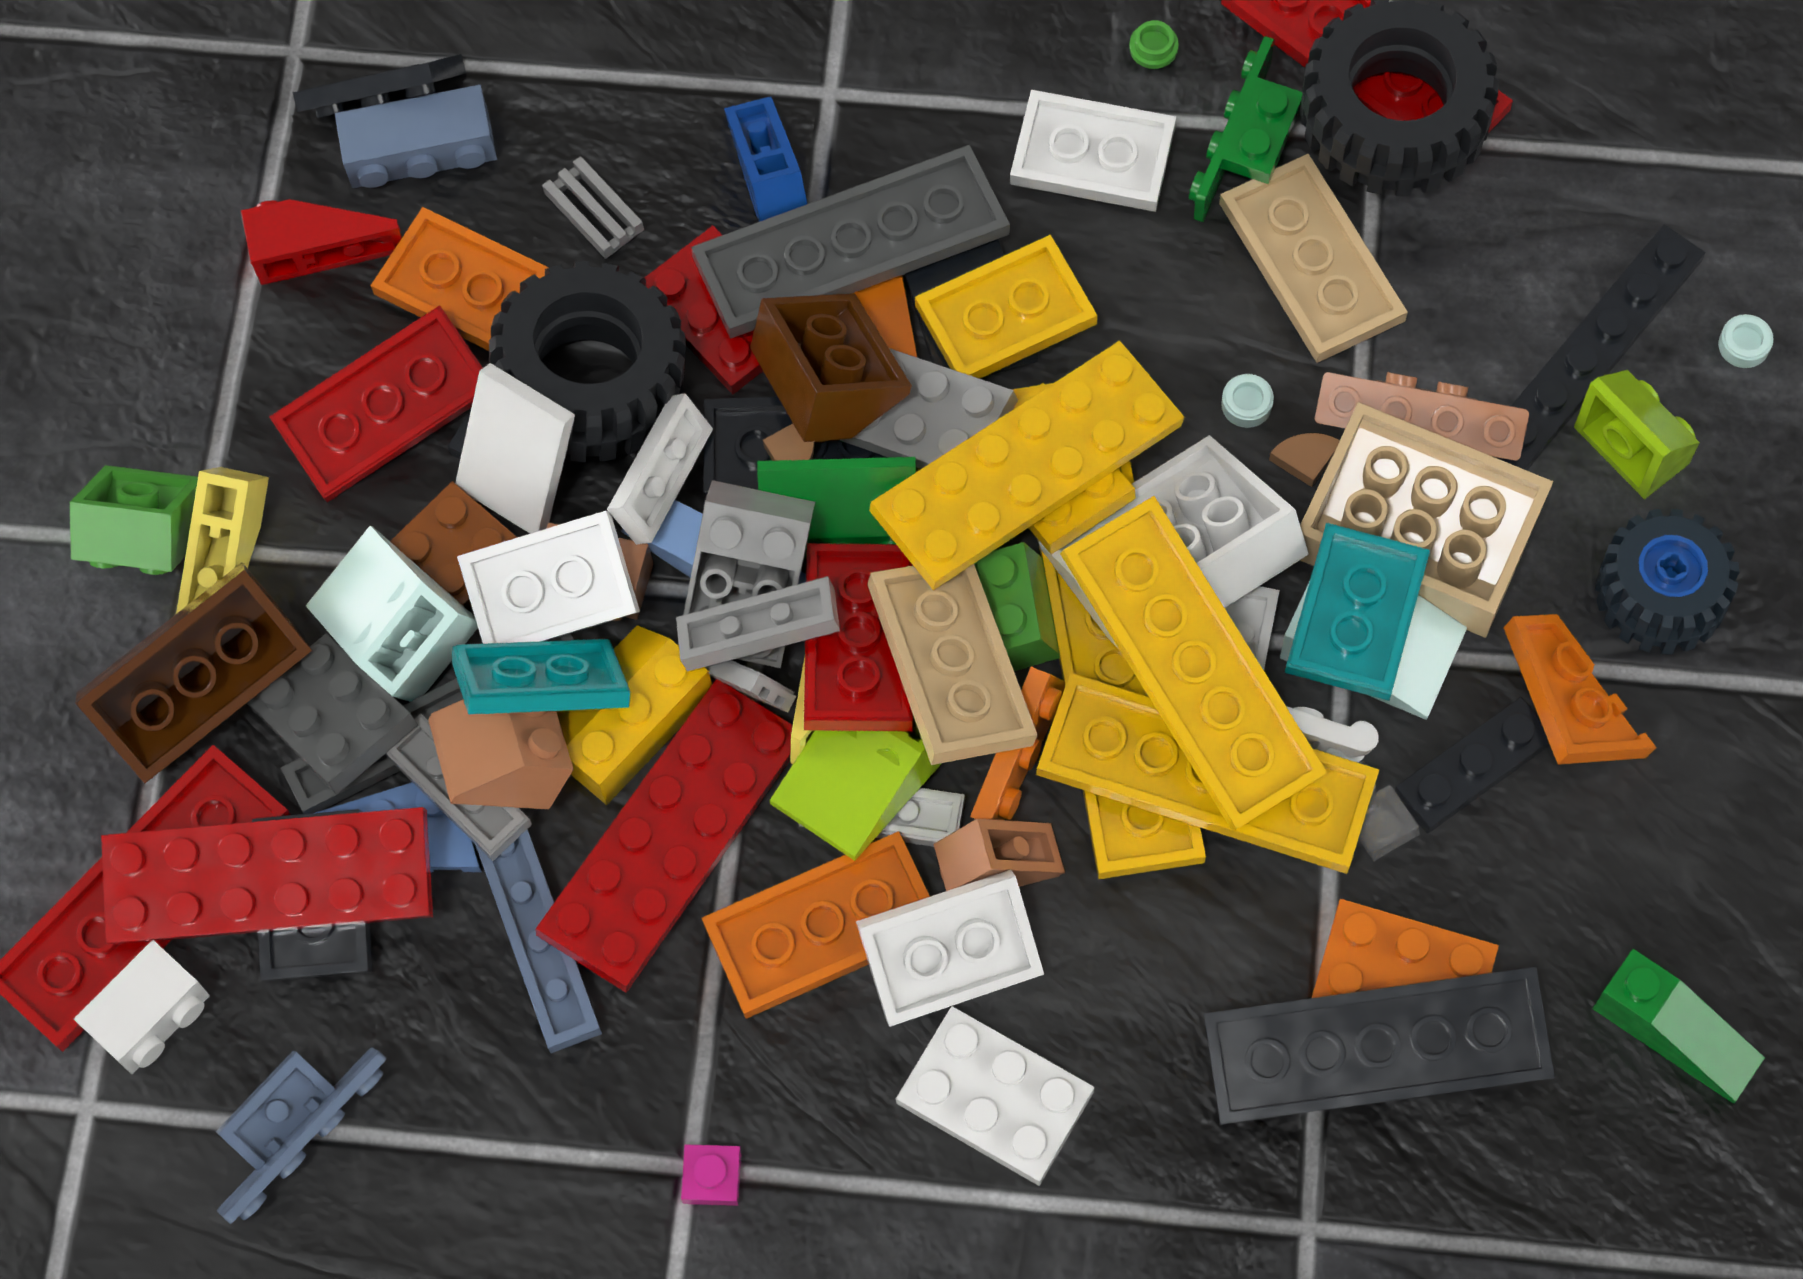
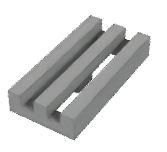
[542,156,644,259]
[705,660,796,713]

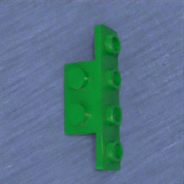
[1189,36,1302,222]

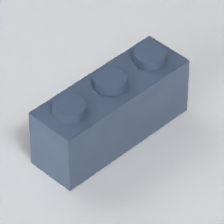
[335,84,497,188]

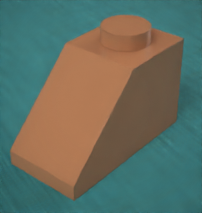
[933,819,1065,891]

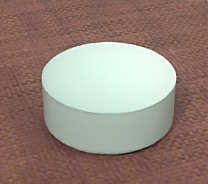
[1718,314,1773,368]
[1221,374,1274,428]

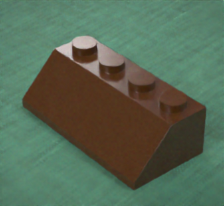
[75,562,312,784]

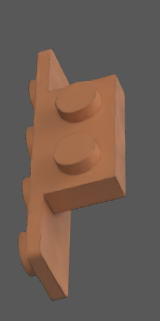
[1315,372,1529,461]

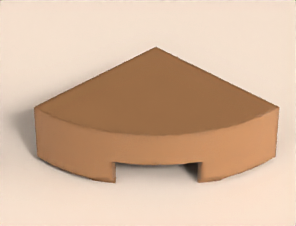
[763,424,815,461]
[1269,433,1340,487]

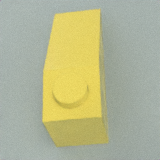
[176,467,269,614]

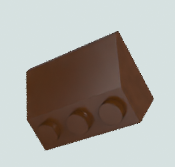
[750,293,912,442]

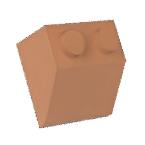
[428,700,573,810]

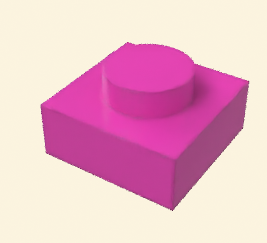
[681,1144,741,1206]

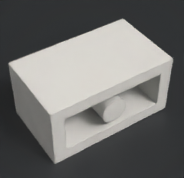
[74,940,210,1074]

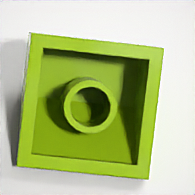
[1574,370,1700,500]

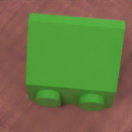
[70,465,198,575]

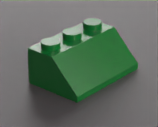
[757,457,916,561]

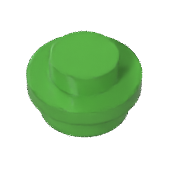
[1129,20,1179,69]

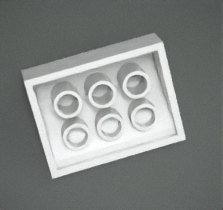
[1039,435,1309,649]

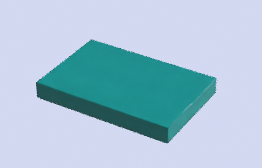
[1285,523,1430,701]
[452,639,630,715]

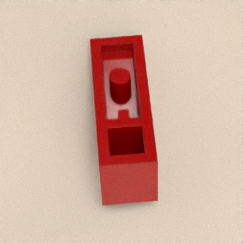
[241,199,403,285]

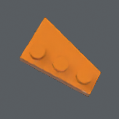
[1503,614,1657,765]
[970,667,1065,820]

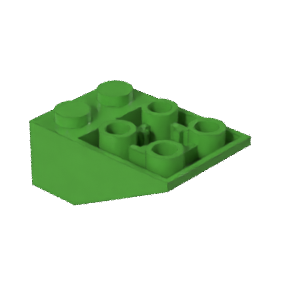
[974,542,1060,671]

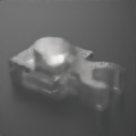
[1358,761,1420,861]

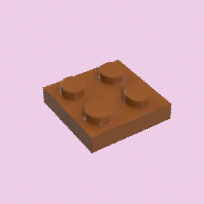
[390,481,518,610]

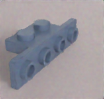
[216,1047,387,1224]

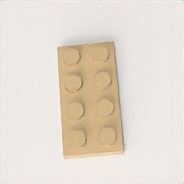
[1219,154,1408,363]
[867,564,1038,765]

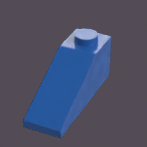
[724,96,807,222]

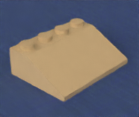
[1300,402,1553,638]

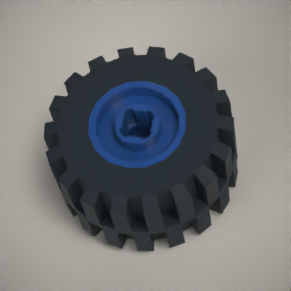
[1595,509,1740,654]

